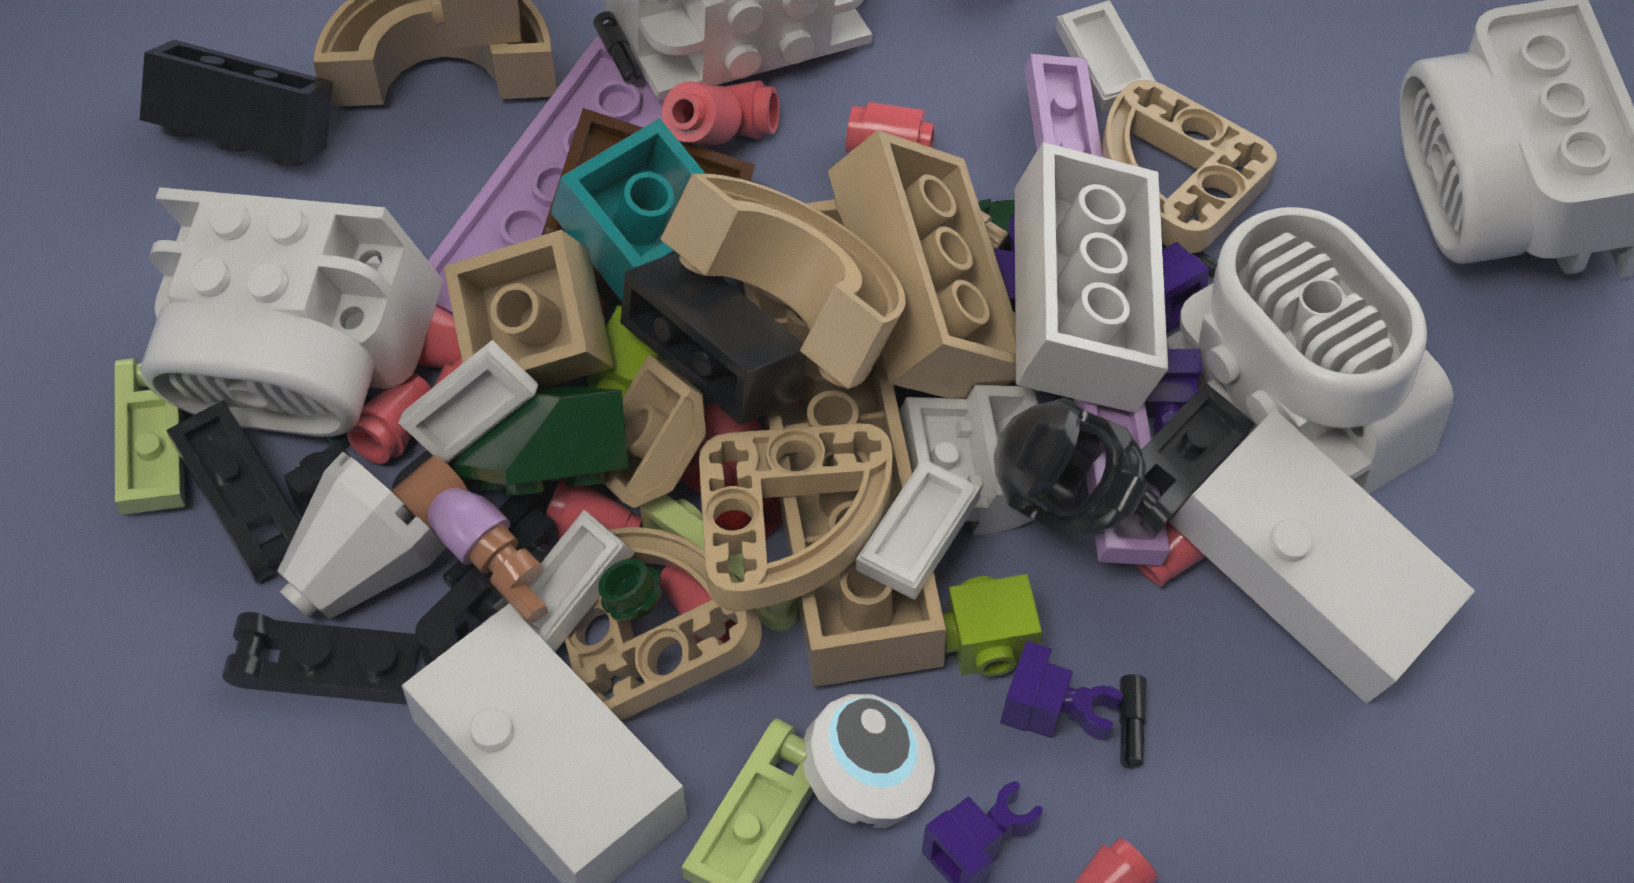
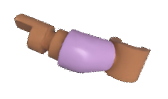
[391,455,548,623]

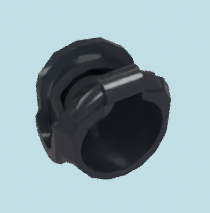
[994,398,1150,537]

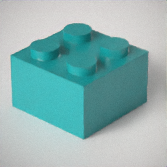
[550,118,705,301]

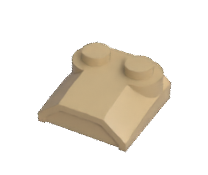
[604,354,706,508]

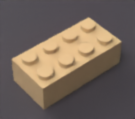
[828,130,1016,399]

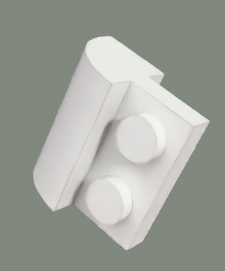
[899,385,1038,535]

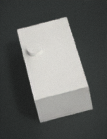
[1014,142,1168,413]
[1169,409,1475,704]
[402,604,688,883]

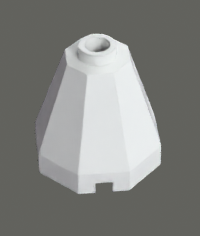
[277,452,447,619]

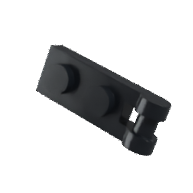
[1135,383,1255,537]
[166,400,299,583]
[415,507,559,667]
[222,612,420,705]

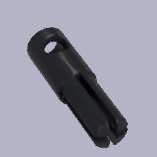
[593,11,642,84]
[1119,674,1147,769]

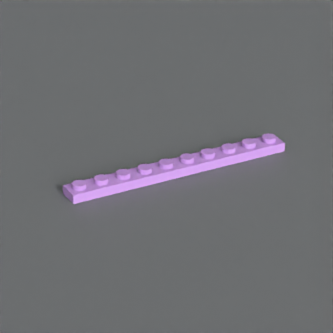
[1024,53,1170,566]

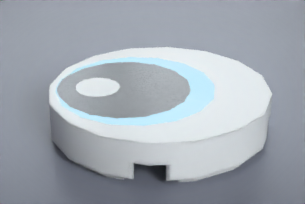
[803,694,935,828]

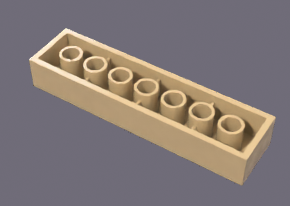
[738,199,946,687]

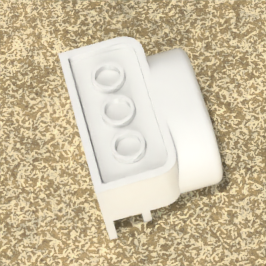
[605,0,872,101]
[1400,0,1634,278]
[140,187,444,437]
[1167,207,1454,494]

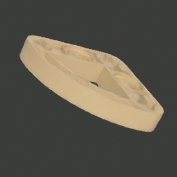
[1101,80,1277,254]
[699,423,892,611]
[565,527,762,720]

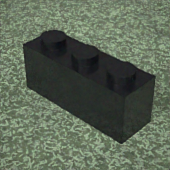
[139,40,333,166]
[620,252,807,425]

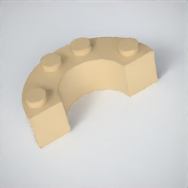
[313,0,558,107]
[661,174,906,389]

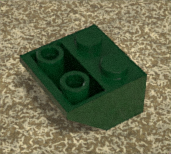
[455,385,628,495]

